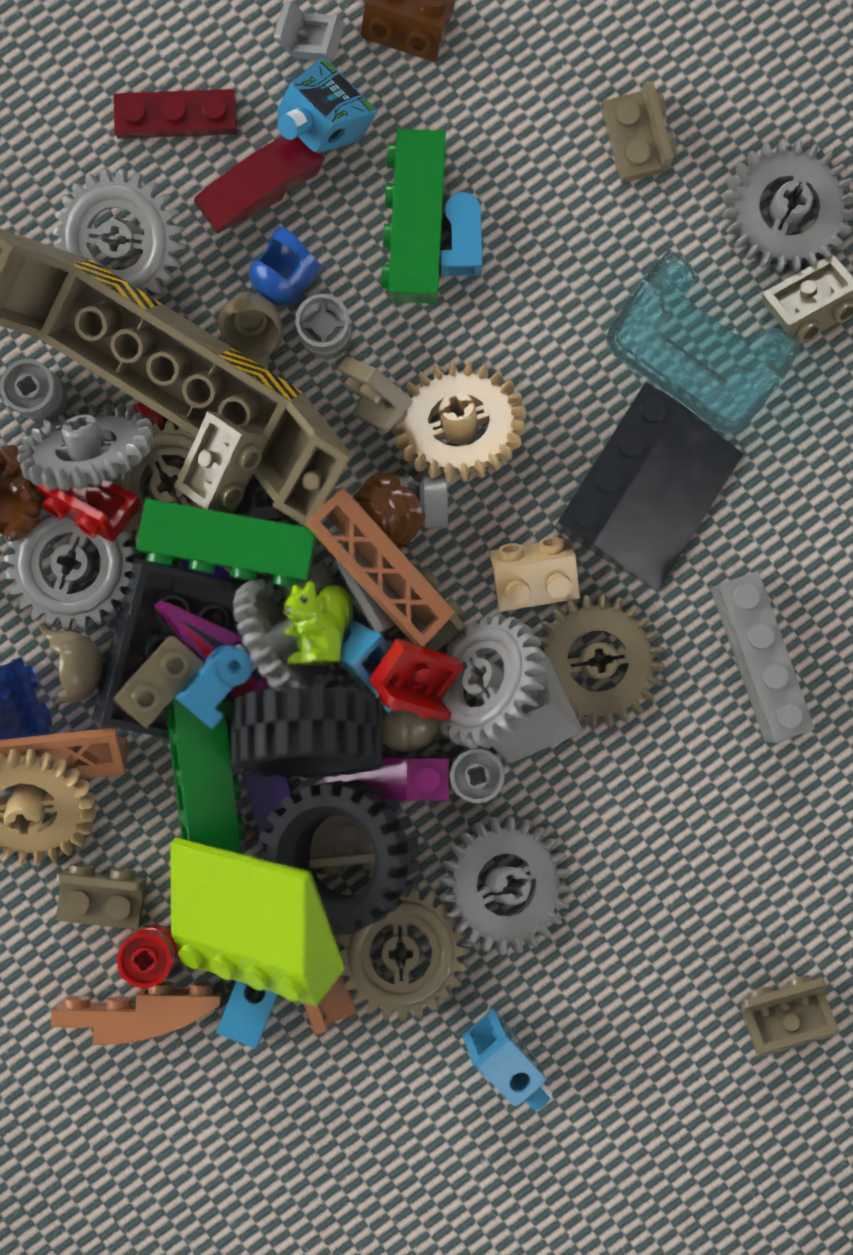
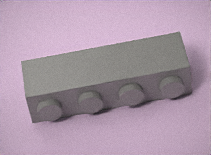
[710,571,815,743]

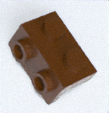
[360,0,456,62]

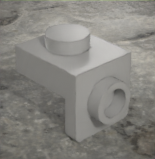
[274,1,345,62]

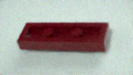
[113,89,238,139]

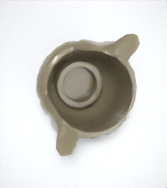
[218,292,283,370]
[39,623,104,711]
[381,708,451,752]

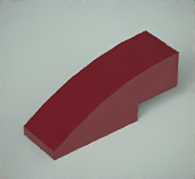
[194,136,325,234]

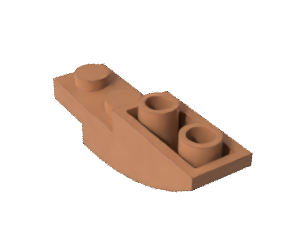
[51,981,226,1045]

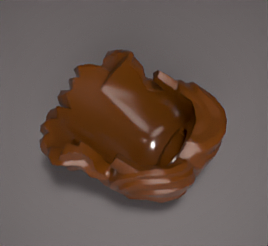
[0,445,43,542]
[353,472,425,548]

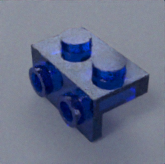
[0,657,52,740]

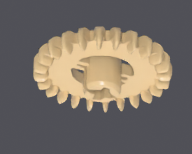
[391,360,527,482]
[0,749,96,866]

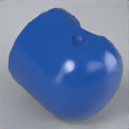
[249,227,322,306]

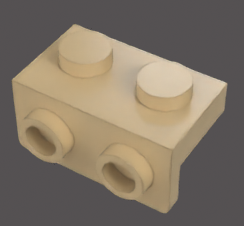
[489,537,580,612]

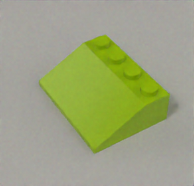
[170,838,345,1006]

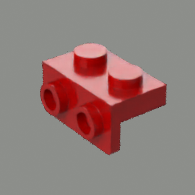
[36,480,142,543]
[369,639,464,721]

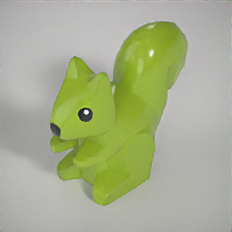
[284,581,354,666]

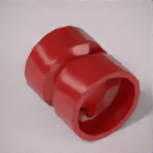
[117,924,179,988]

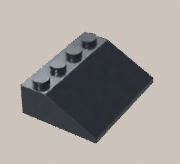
[554,382,743,592]
[92,556,242,739]

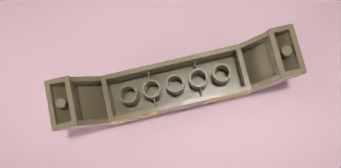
[0,229,352,528]

